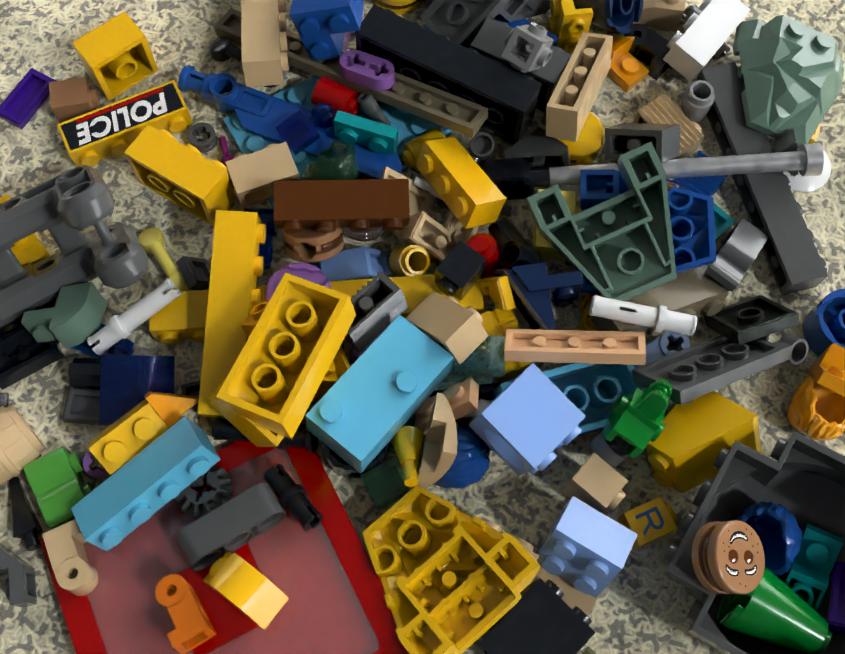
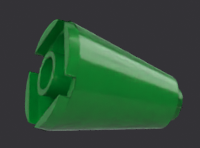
[717,566,832,654]

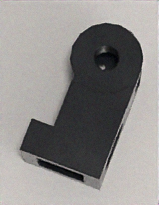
[623,24,670,81]

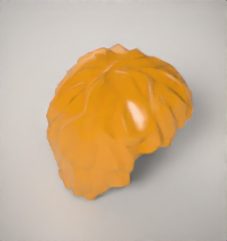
[787,376,845,441]

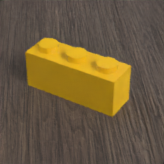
[415,137,507,229]

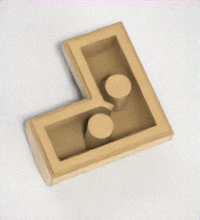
[401,210,480,265]

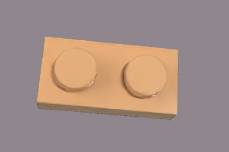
[414,377,479,435]

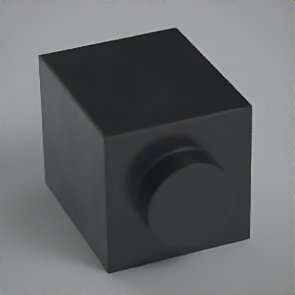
[435,240,487,301]

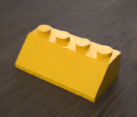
[216,272,356,439]

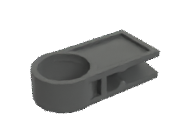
[589,431,630,468]

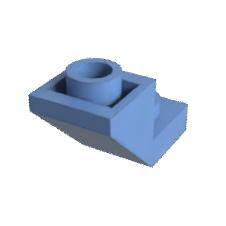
[316,246,394,281]

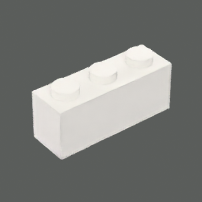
[663,0,751,82]

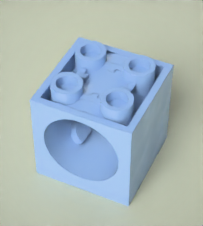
[469,363,586,476]

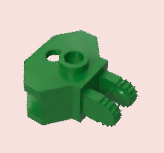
[601,378,673,459]

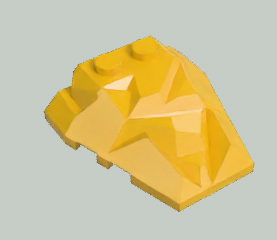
[362,485,541,654]

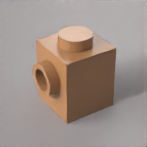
[49,77,100,123]

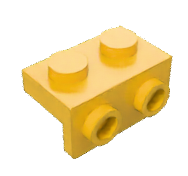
[546,0,593,52]

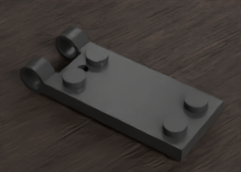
[632,334,809,405]

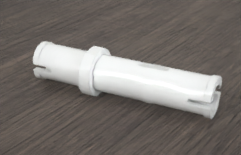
[87,278,181,355]
[589,295,697,336]

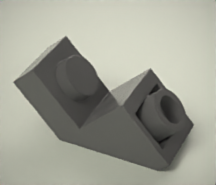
[0,543,37,608]

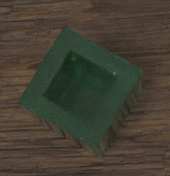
[360,456,414,511]

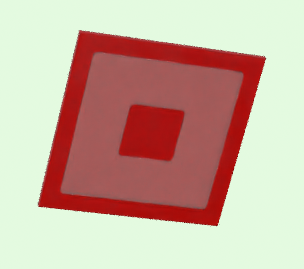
[39,423,409,654]

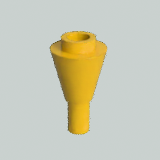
[390,426,425,487]

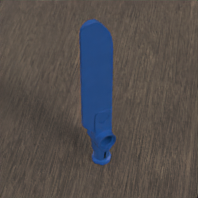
[178,65,402,179]

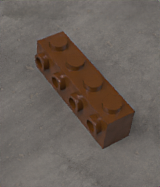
[273,179,410,233]

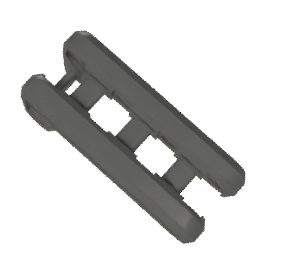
[0,165,149,328]

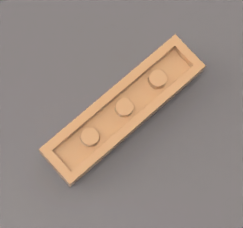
[504,329,646,365]

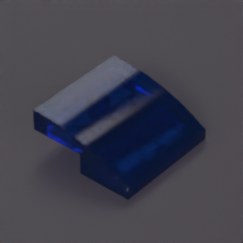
[99,355,175,425]

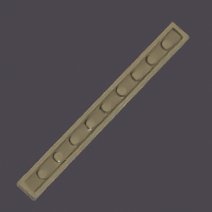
[214,8,488,138]

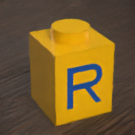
[617,497,678,550]

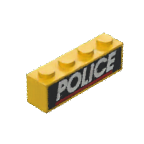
[57,80,193,167]

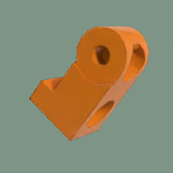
[155,574,217,654]

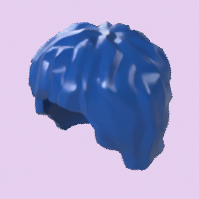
[433,427,491,489]
[737,501,802,575]

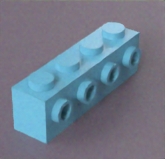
[71,416,221,552]

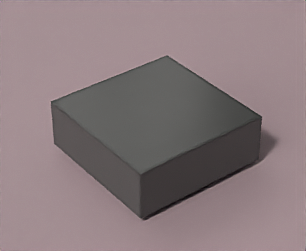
[176,256,211,290]

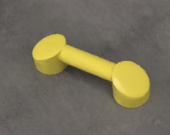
[138,227,196,292]

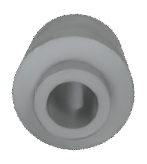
[679,80,715,123]

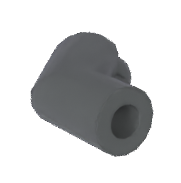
[357,91,391,126]

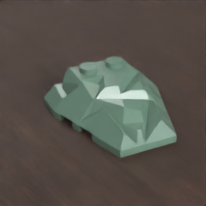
[733,15,844,149]

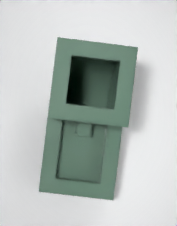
[21,282,107,349]

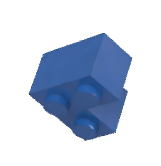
[289,0,364,61]

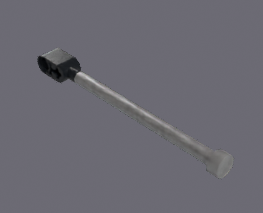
[478,143,824,200]

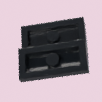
[0,307,64,390]

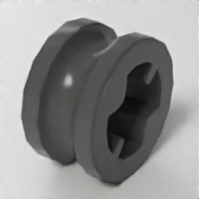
[188,122,217,153]

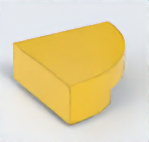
[478,275,516,311]

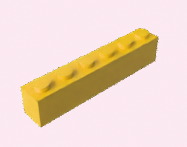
[197,210,266,418]

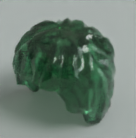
[301,140,359,180]

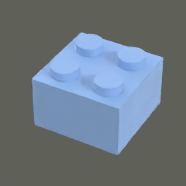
[537,496,638,598]

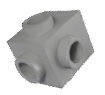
[501,22,554,73]

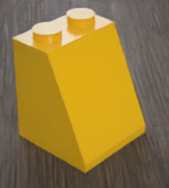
[646,391,762,493]

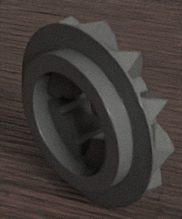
[175,465,232,518]

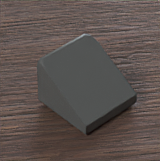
[773,129,798,177]

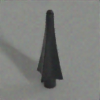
[9,476,43,551]

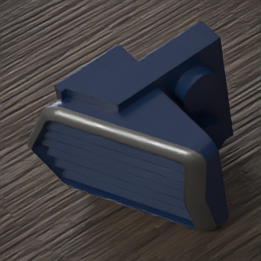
[494,262,584,330]

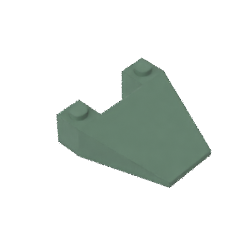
[527,142,677,301]

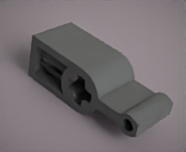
[705,218,769,292]

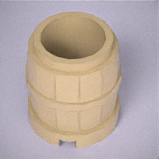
[0,404,46,486]

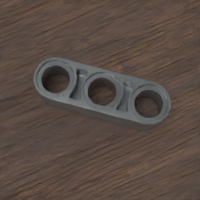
[176,483,286,571]

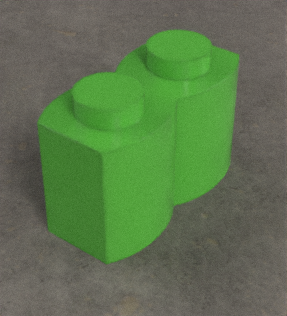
[23,446,94,529]

